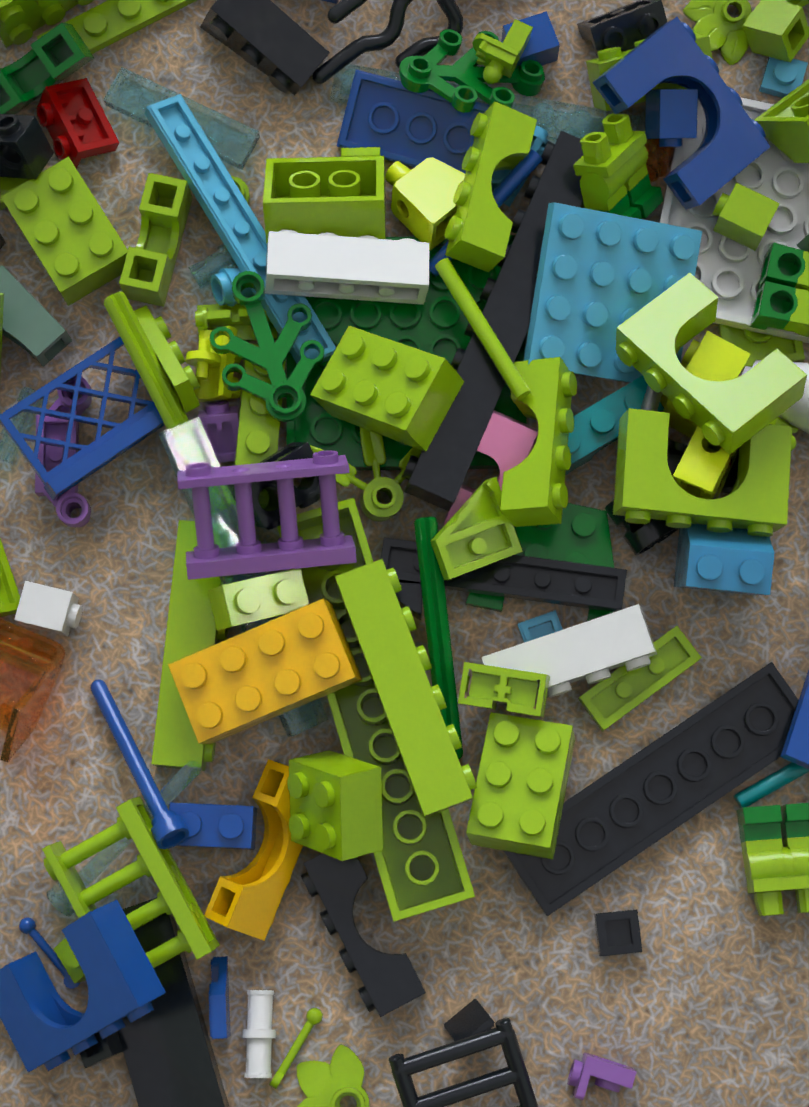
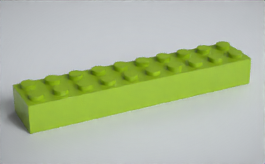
[277,497,475,922]

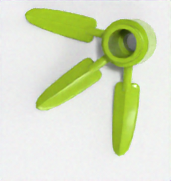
[310,427,422,522]

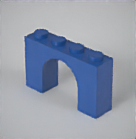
[592,17,771,210]
[0,900,166,1073]

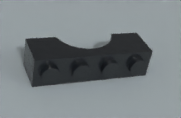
[301,853,426,1017]

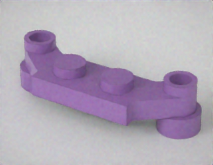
[35,376,92,527]

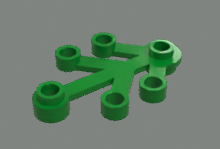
[399,29,545,113]
[210,271,324,422]

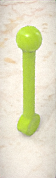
[269,1008,323,1089]

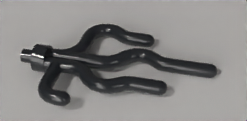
[312,0,463,84]

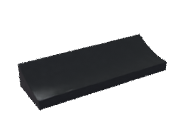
[117,898,229,1107]

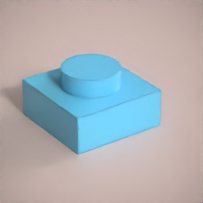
[759,57,808,98]

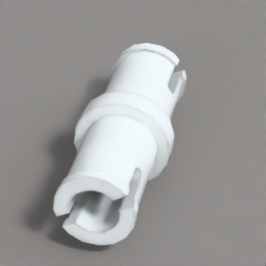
[242,990,276,1078]

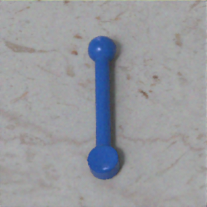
[19,917,80,989]

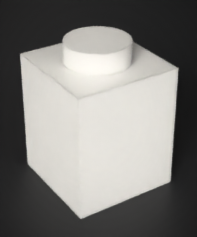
[14,581,82,637]

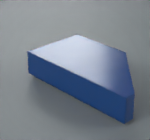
[209,956,231,1039]

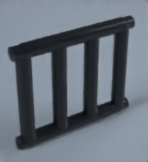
[389,1018,538,1107]

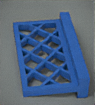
[0,337,185,500]

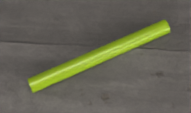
[435,258,531,400]

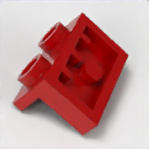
[36,78,120,169]

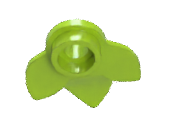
[683,0,752,65]
[296,1044,370,1107]

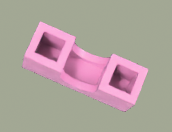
[444,410,538,525]

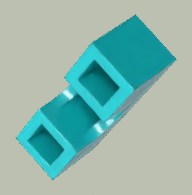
[565,375,664,475]

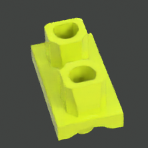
[185,326,242,402]

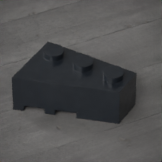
[200,0,330,95]

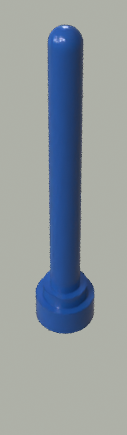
[90,680,189,849]

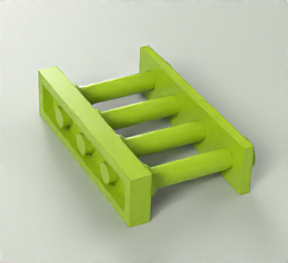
[42,796,220,968]

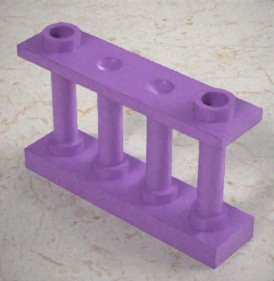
[177,450,357,580]

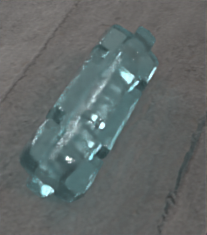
[0,387,43,463]

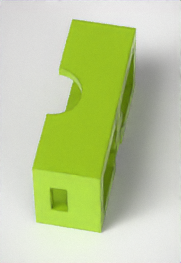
[458,662,550,718]

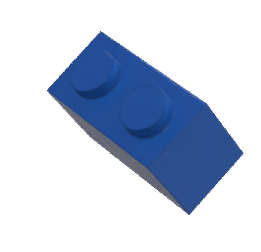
[169,802,257,850]

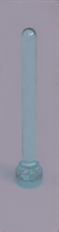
[47,760,202,916]

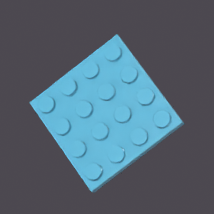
[524,202,702,383]

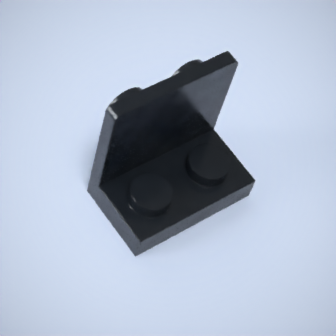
[577,0,668,58]

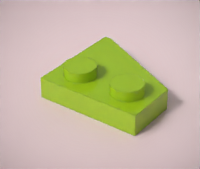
[430,477,523,580]

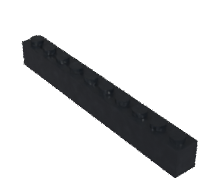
[402,130,583,511]

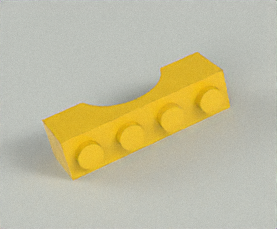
[204,759,303,941]

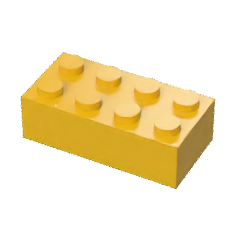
[168,598,363,745]

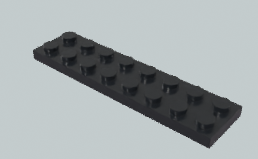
[502,662,799,916]

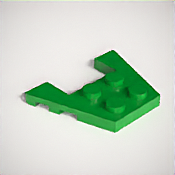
[466,503,614,622]

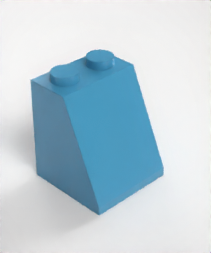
[674,523,775,595]

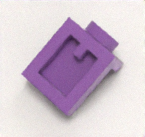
[198,401,239,464]
[567,1052,637,1100]

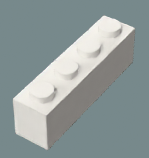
[265,230,429,305]
[481,604,657,706]

